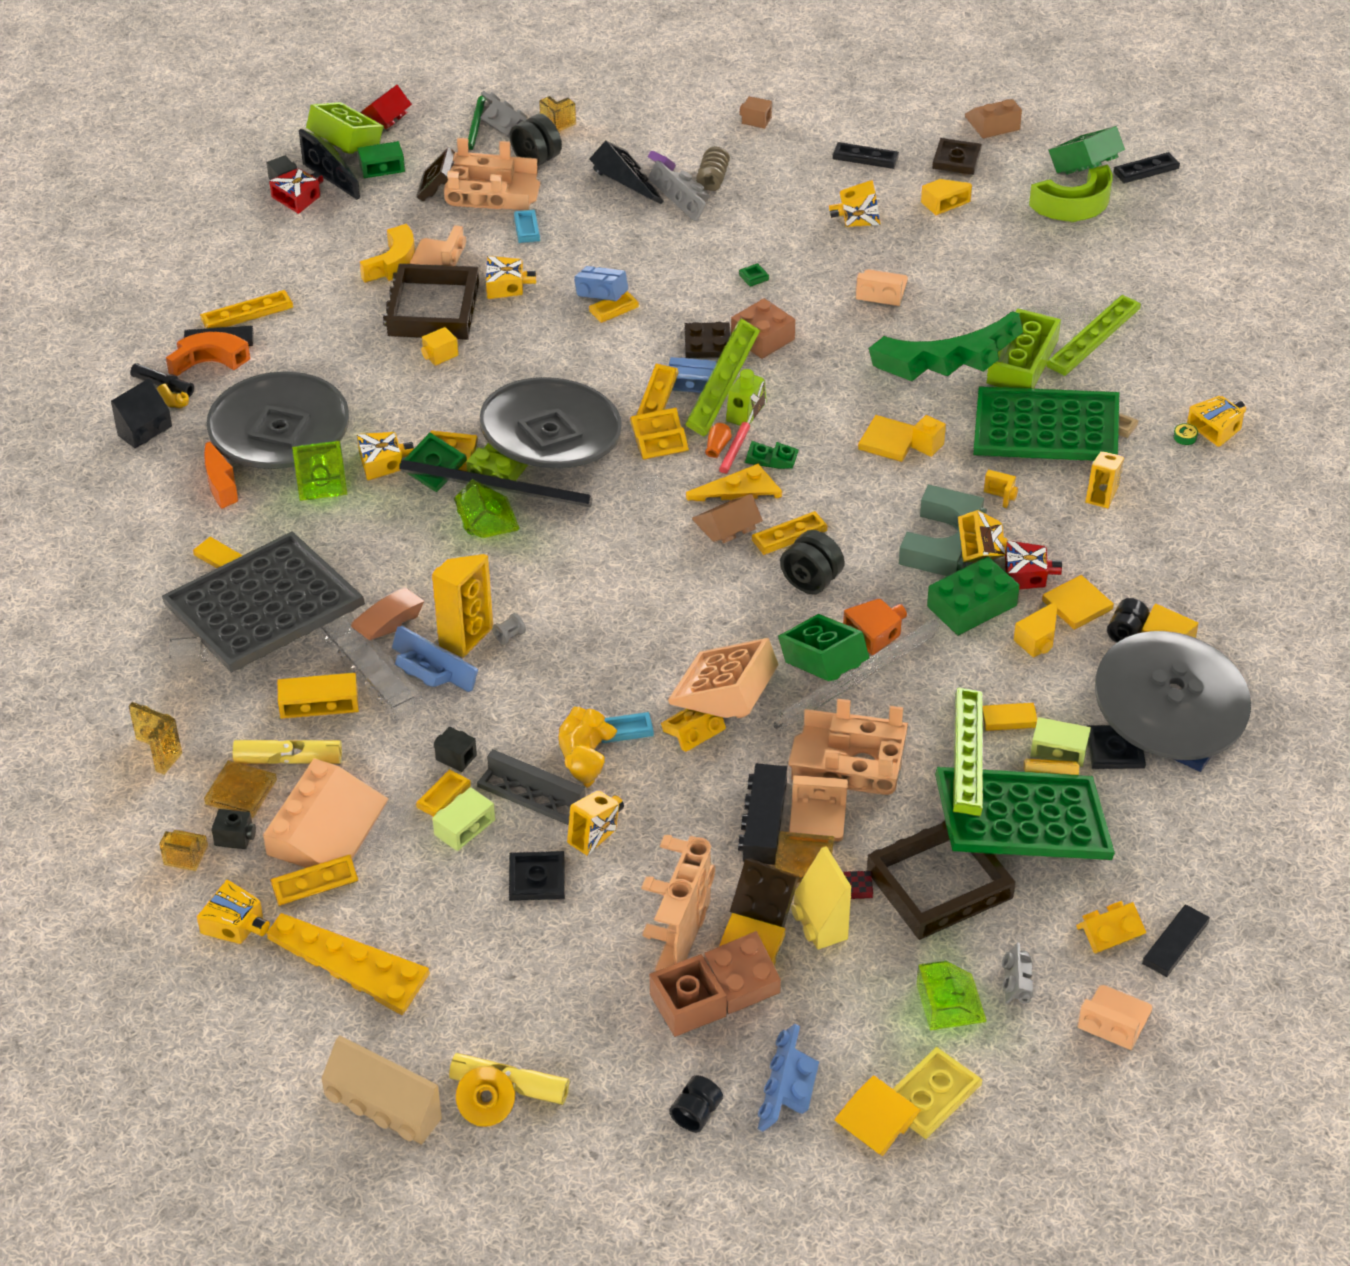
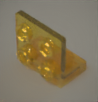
[129,702,183,775]

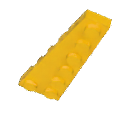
[267,913,430,1015]

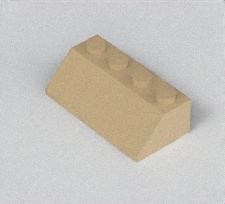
[322,1035,442,1145]

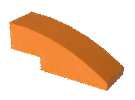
[204,441,238,509]

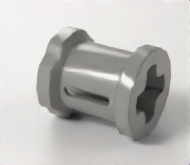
[492,613,526,645]

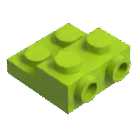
[466,443,528,481]

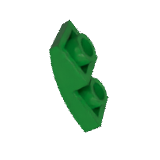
[744,441,799,469]

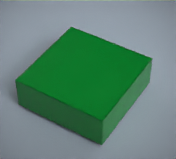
[739,263,769,287]

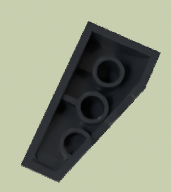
[298,129,360,200]
[589,140,664,204]

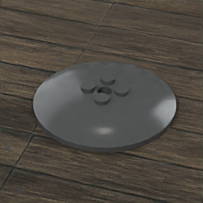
[207,371,349,469]
[480,377,622,468]
[1094,631,1251,760]

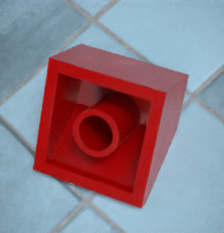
[360,84,412,130]

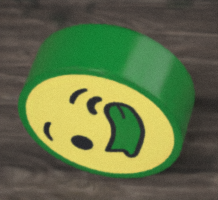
[1173,423,1198,445]

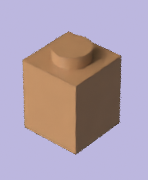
[739,96,772,129]

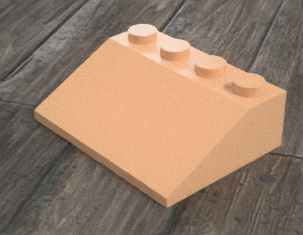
[668,638,779,718]
[263,758,389,868]

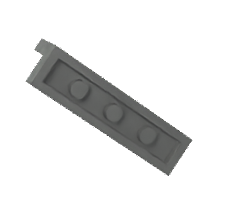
[477,749,586,825]

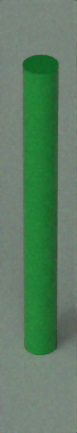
[468,96,486,150]

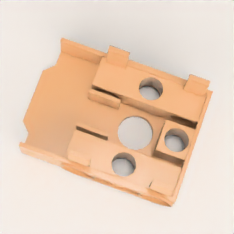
[444,138,541,210]
[788,699,908,795]
[641,835,715,971]

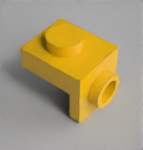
[984,469,1018,508]

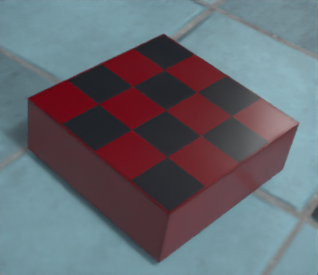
[843,871,873,899]

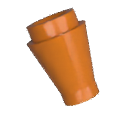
[705,423,732,458]

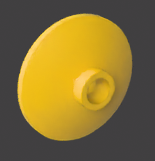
[456,1066,515,1127]

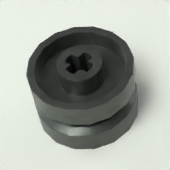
[509,114,562,166]
[780,530,845,595]

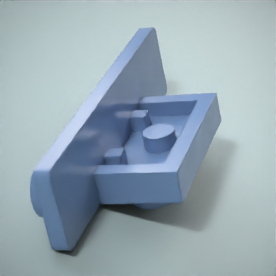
[392,626,478,692]
[758,1023,819,1132]

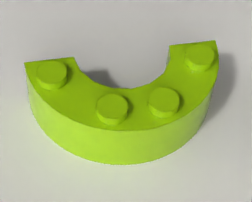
[1029,164,1113,222]

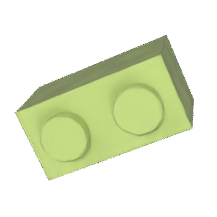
[1030,717,1091,767]
[432,787,495,851]

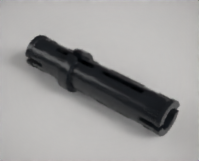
[130,363,194,397]

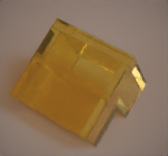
[539,96,576,132]
[159,830,208,871]

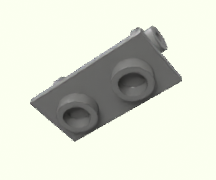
[1002,942,1033,1004]

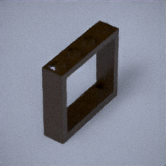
[383,263,479,340]
[867,820,1016,940]

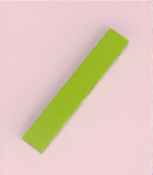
[1046,295,1141,376]
[685,318,760,437]

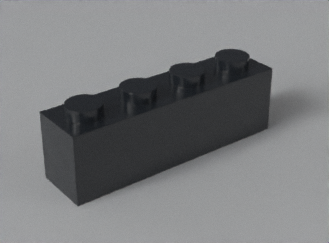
[738,763,788,865]

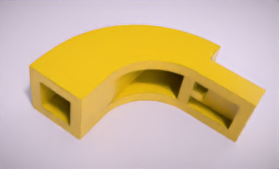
[359,223,415,283]

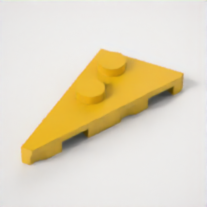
[686,464,782,501]

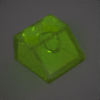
[292,441,348,501]
[453,479,520,539]
[916,961,987,1031]

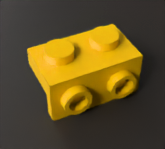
[1076,900,1146,954]

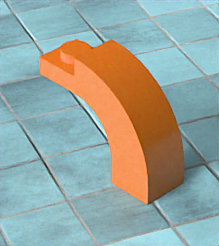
[166,332,250,376]

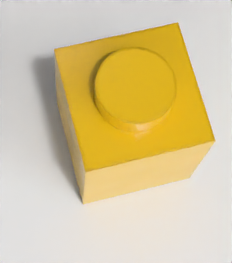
[421,327,459,366]
[911,415,946,457]

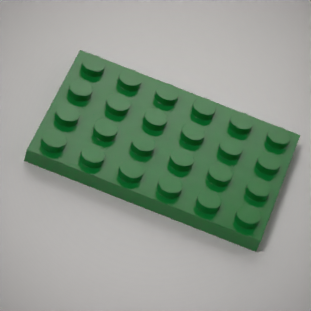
[973,386,1120,461]
[935,767,1115,860]

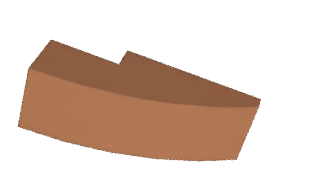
[351,588,424,640]

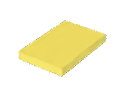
[893,1047,982,1139]

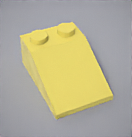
[791,846,851,950]

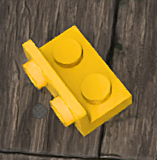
[661,708,726,752]

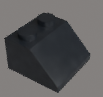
[111,379,172,448]

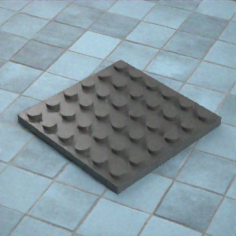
[162,531,365,673]

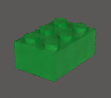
[1048,126,1125,175]
[927,556,1020,636]
[778,614,870,681]

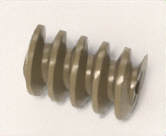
[696,146,730,191]

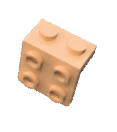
[410,225,466,266]
[856,269,908,306]
[789,775,848,841]
[1078,985,1152,1051]

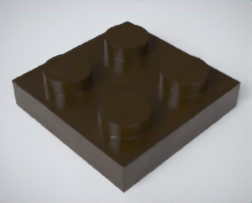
[932,138,982,175]
[416,147,455,201]
[685,322,730,358]
[729,858,800,928]

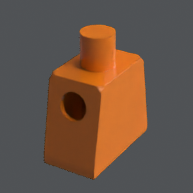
[843,599,907,655]

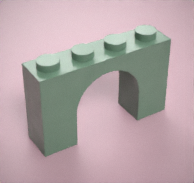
[898,484,987,576]

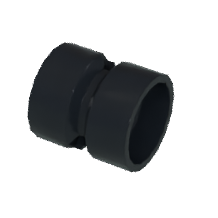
[1107,598,1150,643]
[669,1075,723,1133]

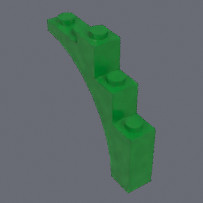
[868,311,1023,381]

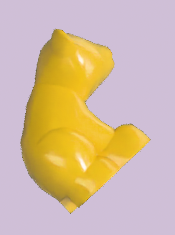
[558,706,617,788]

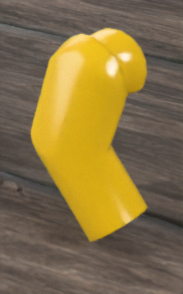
[157,384,189,408]

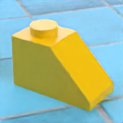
[921,179,972,215]
[1013,602,1057,658]

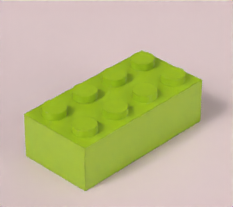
[986,308,1061,388]

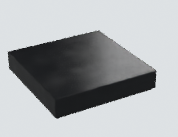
[1087,725,1146,769]
[509,851,565,901]

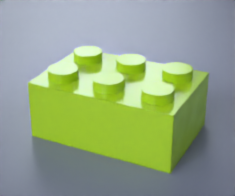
[306,102,383,154]

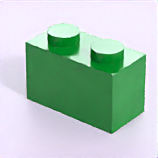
[357,141,405,179]

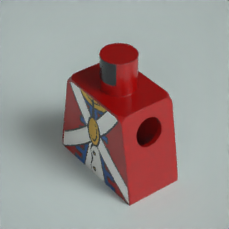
[269,169,323,214]
[1005,541,1062,590]

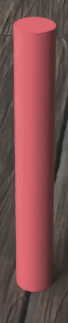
[719,422,750,474]

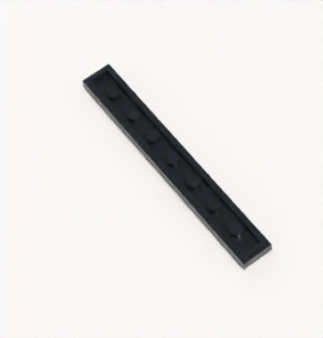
[399,460,593,507]

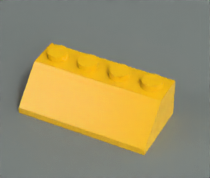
[432,554,493,658]

